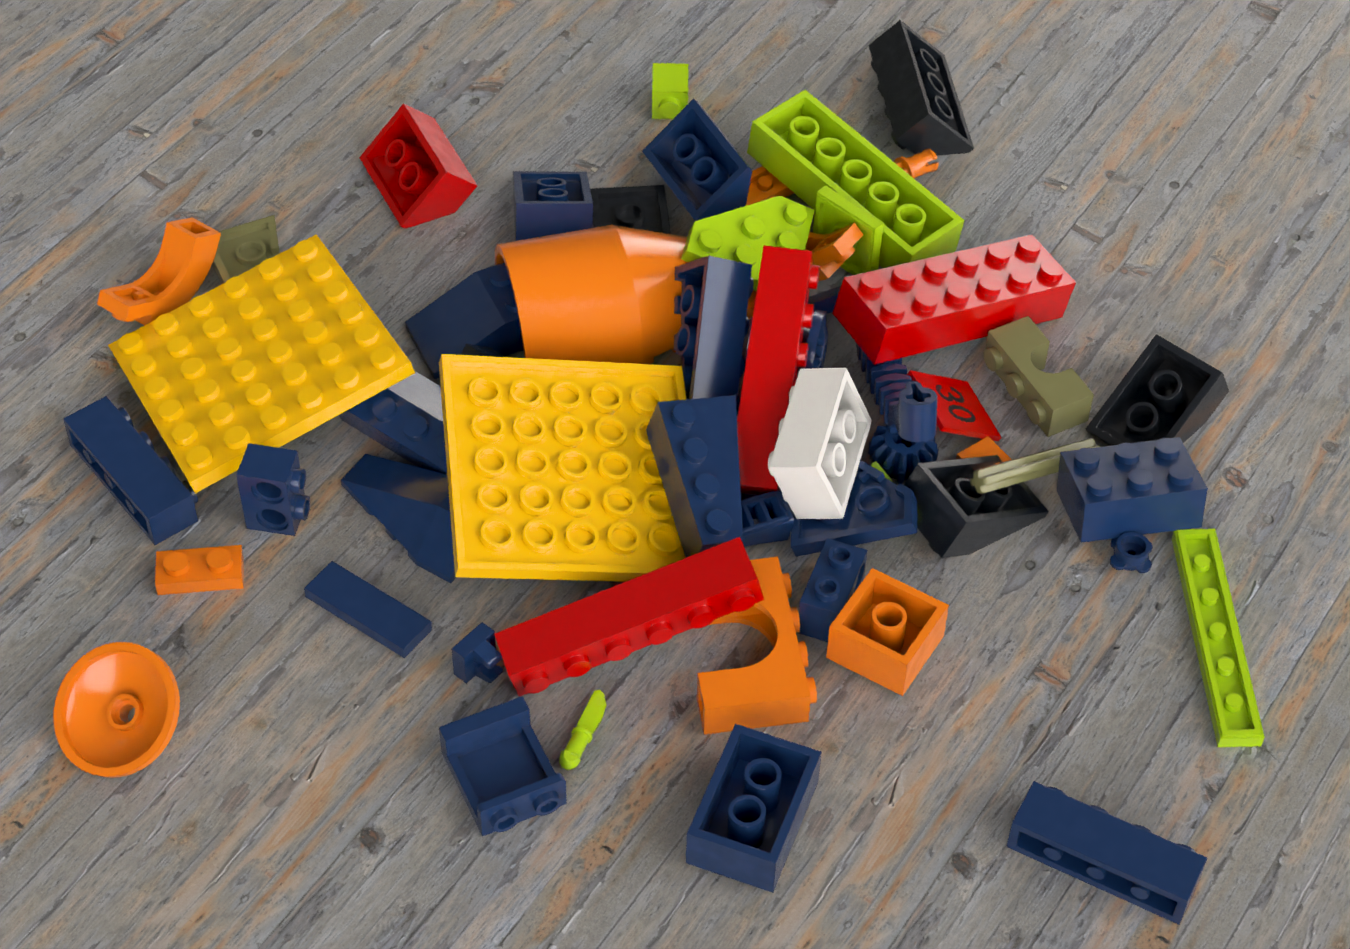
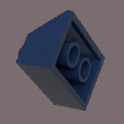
[642,98,752,221]

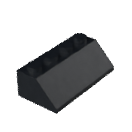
[868,20,974,156]

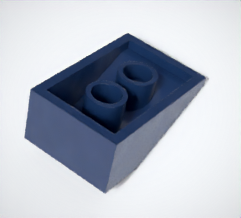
[513,171,593,241]
[405,262,524,379]

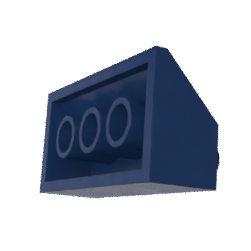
[339,371,447,474]

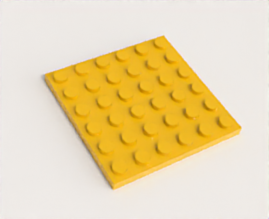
[108,234,415,494]
[439,354,687,582]

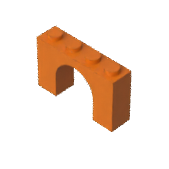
[697,556,817,735]

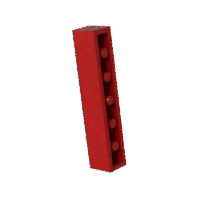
[737,245,820,495]
[494,537,764,697]

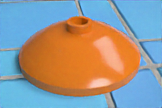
[53,642,180,778]

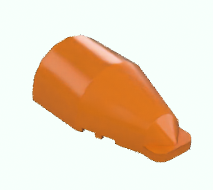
[495,225,757,364]

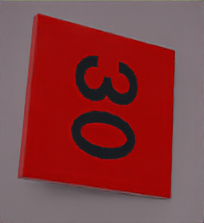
[907,370,1002,442]

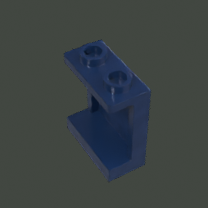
[439,696,567,837]

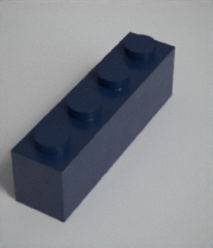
[63,396,198,545]
[1006,781,1208,925]

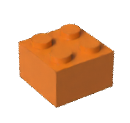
[826,568,949,696]

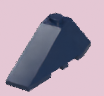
[341,454,456,583]

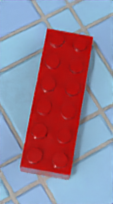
[832,234,1076,365]

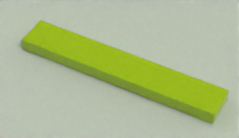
[1171,528,1265,748]

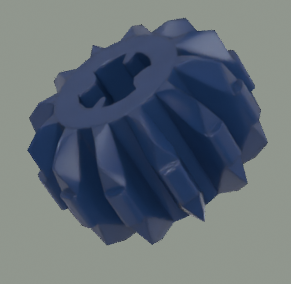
[868,424,939,484]

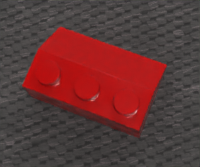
[359,103,478,229]

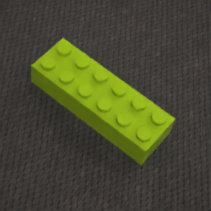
[747,90,965,268]

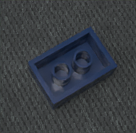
[1057,437,1208,543]
[686,724,822,893]

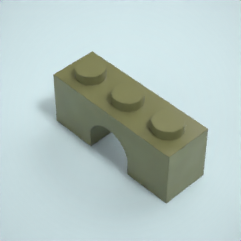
[983,316,1094,437]

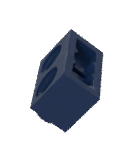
[236,443,310,536]
[797,538,868,642]

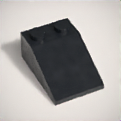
[1086,334,1229,446]
[904,455,1049,558]

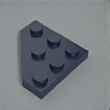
[791,459,917,557]

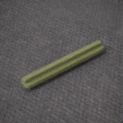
[970,438,1100,494]

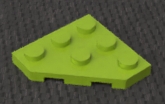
[681,195,815,291]

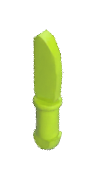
[559,689,606,770]

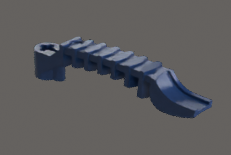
[856,343,938,442]

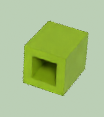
[652,63,688,119]

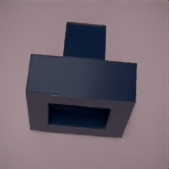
[451,622,503,684]

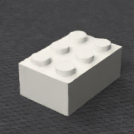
[768,367,872,519]

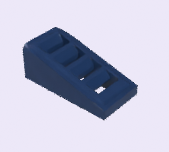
[741,490,794,547]

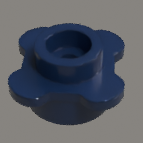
[1109,532,1153,573]

